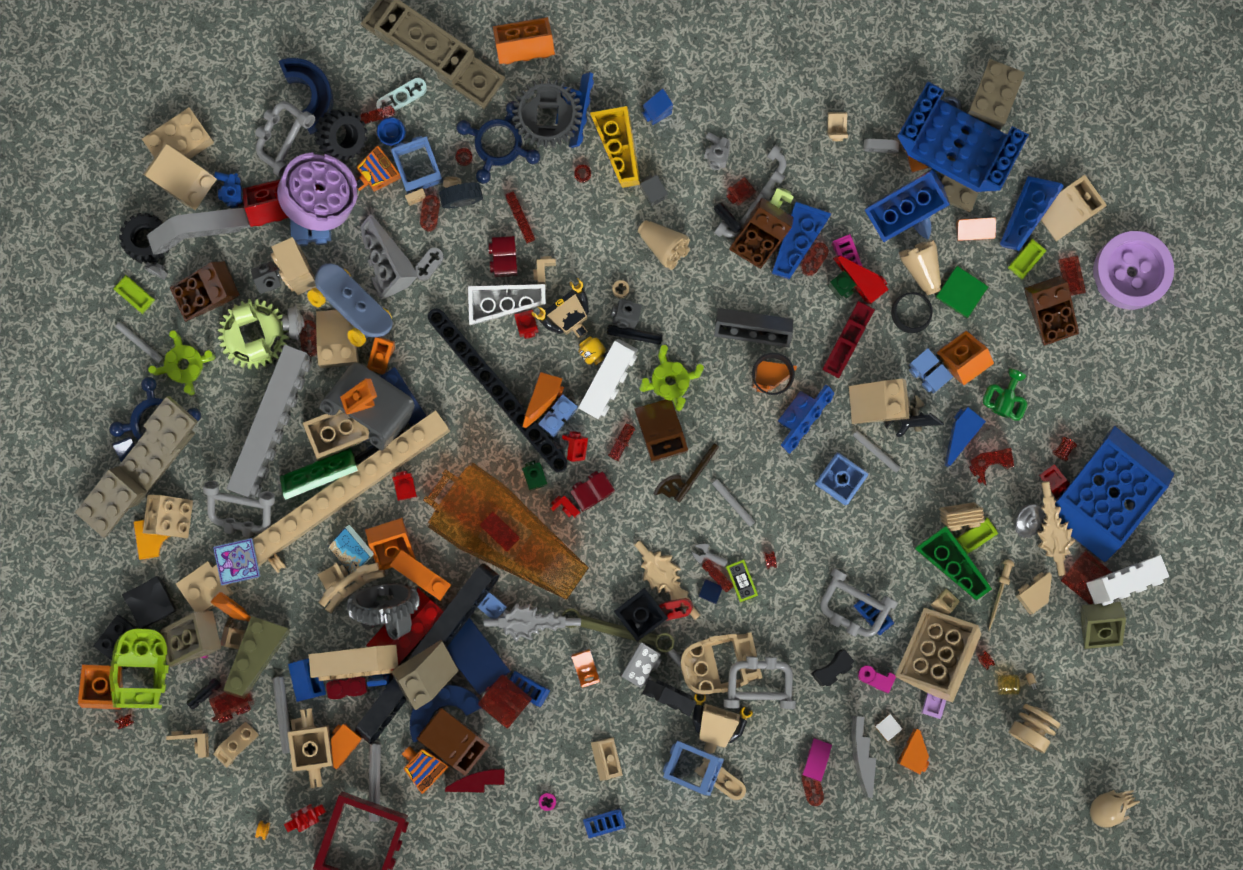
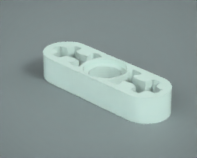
[376,78,427,115]

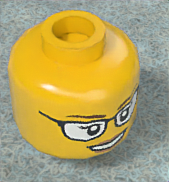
[578,336,606,365]

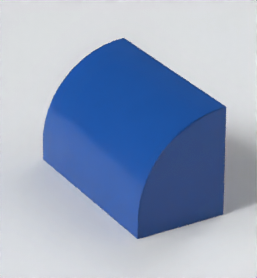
[288,659,326,702]

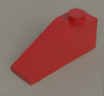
[833,256,889,304]

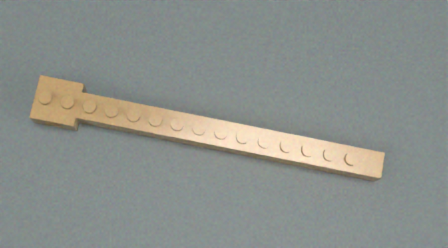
[176,410,450,612]

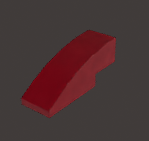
[445,768,505,793]

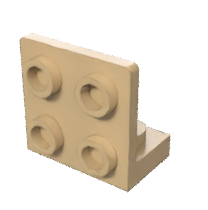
[143,495,193,538]

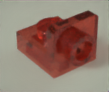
[726,177,756,206]

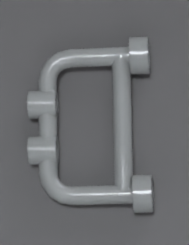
[255,101,315,178]
[203,481,275,537]
[820,568,898,637]
[724,656,796,709]

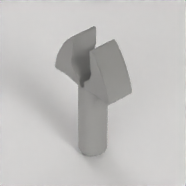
[692,544,728,567]

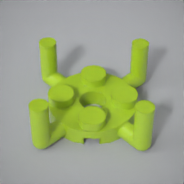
[148,330,216,396]
[639,345,704,411]

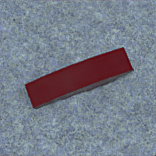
[822,300,875,378]

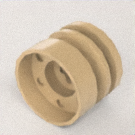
[1008,704,1061,754]

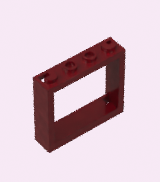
[313,791,409,870]

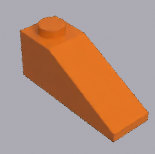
[523,372,564,428]
[390,550,451,600]

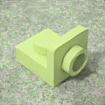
[770,188,794,208]

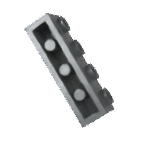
[714,308,793,348]

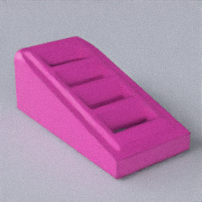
[832,234,863,267]

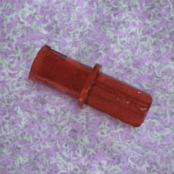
[608,424,635,462]

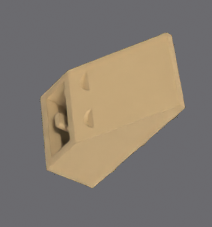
[1041,175,1107,241]

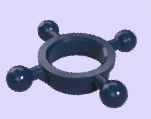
[456,101,541,184]
[109,377,201,440]

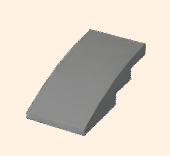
[851,715,876,798]

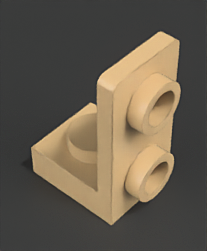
[213,722,259,768]
[166,730,209,758]

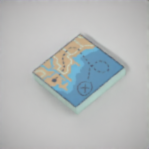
[328,525,374,574]

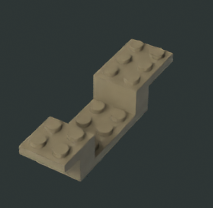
[361,0,506,110]
[940,59,1025,212]
[75,396,198,538]

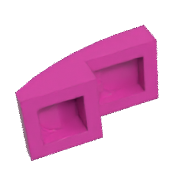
[802,738,832,782]

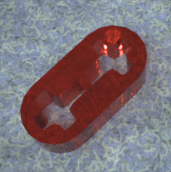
[420,195,440,232]
[801,243,829,276]
[300,320,317,357]
[801,775,824,806]

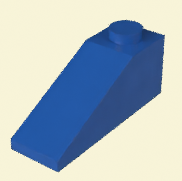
[945,407,986,467]

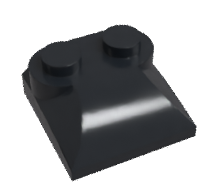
[614,588,668,642]

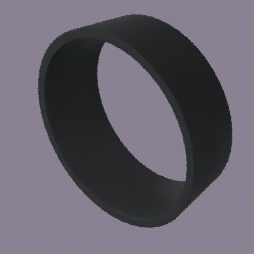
[891,292,933,333]
[752,352,795,395]

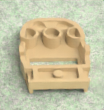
[681,633,762,694]

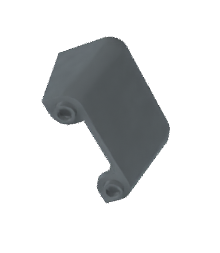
[319,363,415,451]

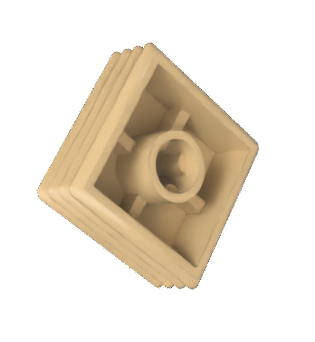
[939,502,985,531]

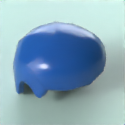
[377,117,406,146]

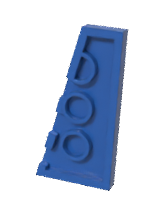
[1000,176,1064,251]
[772,202,831,280]

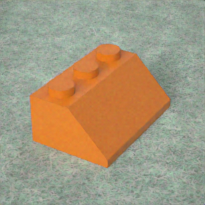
[493,17,555,64]

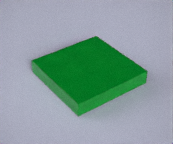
[936,266,989,318]

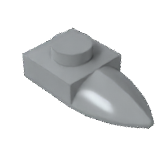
[144,262,168,280]

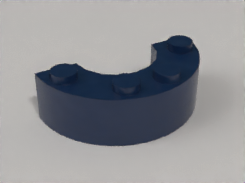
[278,58,334,135]
[410,685,485,742]

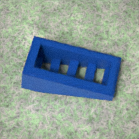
[854,594,894,635]
[505,671,550,707]
[367,673,391,687]
[583,808,626,838]

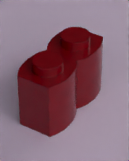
[488,236,518,278]
[570,471,615,513]
[326,676,369,699]

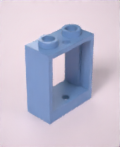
[391,136,443,194]
[663,741,724,796]

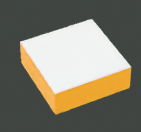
[875,714,902,741]

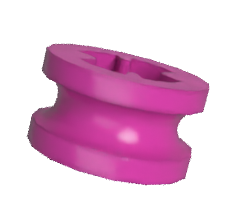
[539,793,556,811]

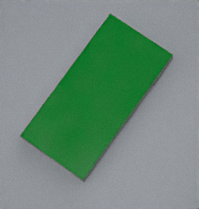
[280,448,358,500]

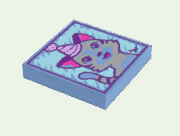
[213,538,261,586]

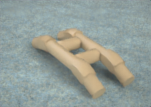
[318,563,385,614]

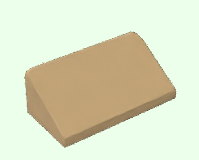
[591,737,623,781]

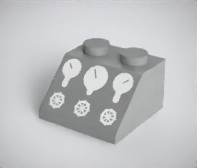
[621,643,662,688]

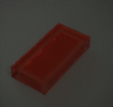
[1058,256,1086,296]
[479,511,520,551]

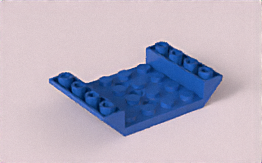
[897,82,1029,192]
[1044,426,1175,563]

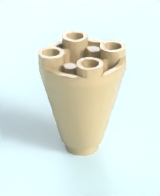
[638,220,690,270]
[899,240,941,295]

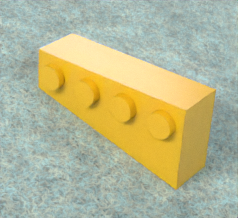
[590,106,640,188]

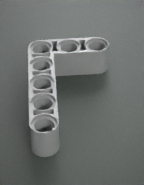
[147,208,251,255]

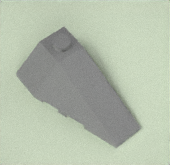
[360,215,418,299]

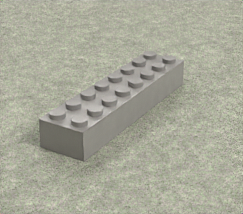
[226,345,312,499]

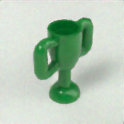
[983,369,1028,421]

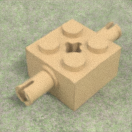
[288,708,333,788]

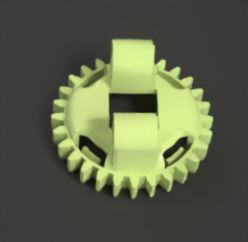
[218,299,289,369]

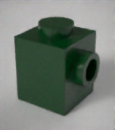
[828,270,856,300]
[522,460,548,491]

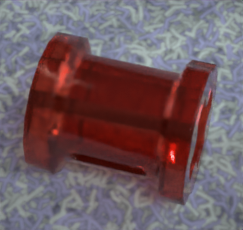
[1052,437,1077,462]

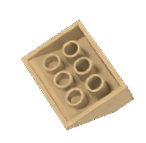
[895,608,981,703]

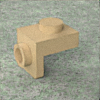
[827,112,848,141]
[533,256,556,285]

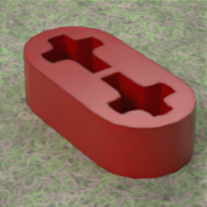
[659,598,693,621]

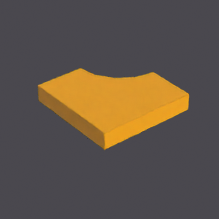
[134,520,171,560]

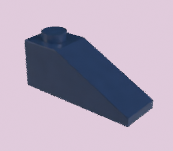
[380,367,427,427]

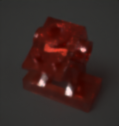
[969,448,1014,486]

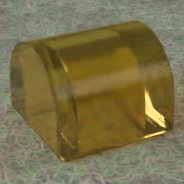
[998,675,1020,695]

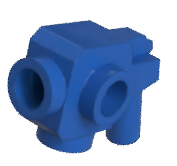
[214,171,243,208]

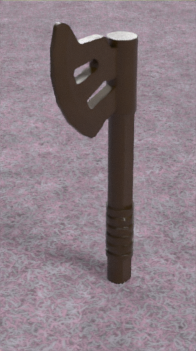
[654,443,719,503]

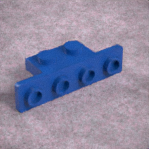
[555,72,594,148]
[778,385,834,454]

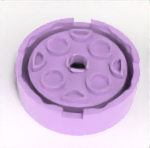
[277,153,358,231]
[1093,231,1174,310]

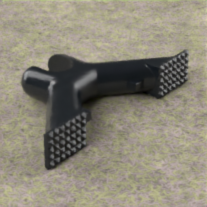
[884,412,944,437]

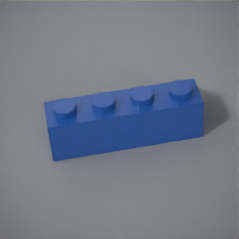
[864,169,950,242]

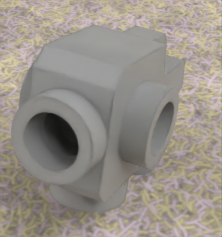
[704,132,730,170]

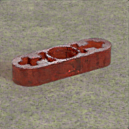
[504,191,535,244]

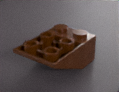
[729,198,794,269]
[170,261,240,322]
[1024,276,1079,346]
[634,399,688,463]
[416,708,490,776]

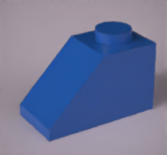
[642,89,673,125]

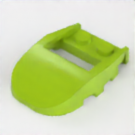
[109,629,169,709]

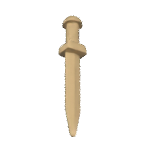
[988,559,1014,631]

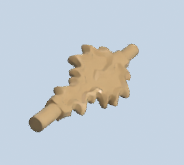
[1037,481,1075,576]
[634,541,700,620]

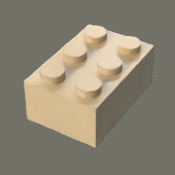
[142,107,214,159]

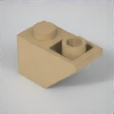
[1016,572,1052,614]

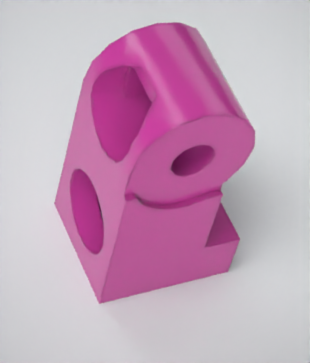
[858,666,896,694]

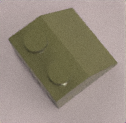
[1081,602,1126,649]

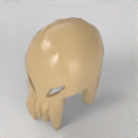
[1090,790,1140,828]

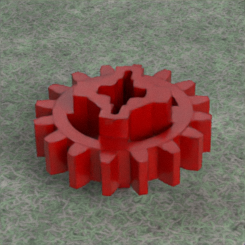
[284,804,326,832]

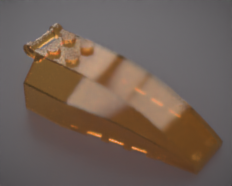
[423,462,589,600]

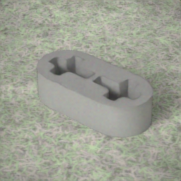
[863,139,899,153]
[415,248,444,281]

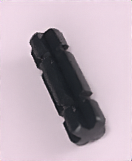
[714,202,742,233]
[187,678,221,710]

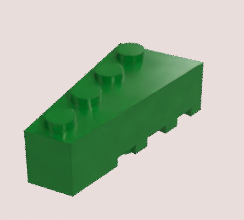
[914,526,992,600]

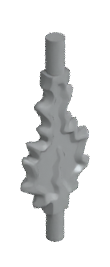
[484,603,581,642]

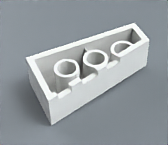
[468,284,546,325]
[578,339,638,419]
[1086,555,1169,606]

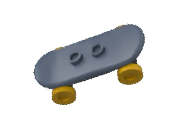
[307,263,393,347]

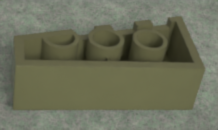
[223,616,290,699]

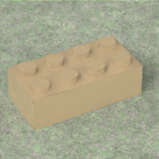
[271,237,316,295]
[308,645,398,681]

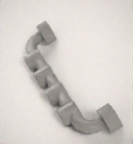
[714,144,786,238]

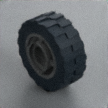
[439,182,483,209]

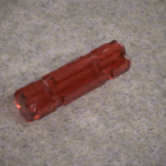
[360,105,395,124]
[702,560,733,592]

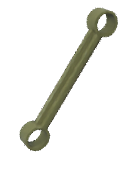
[562,609,674,652]

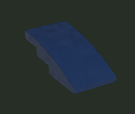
[446,618,511,695]

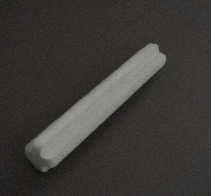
[273,676,291,754]
[369,743,381,822]

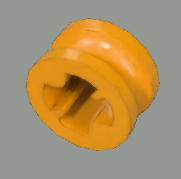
[255,820,270,840]

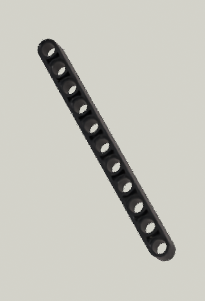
[428,308,568,474]
[355,563,500,744]

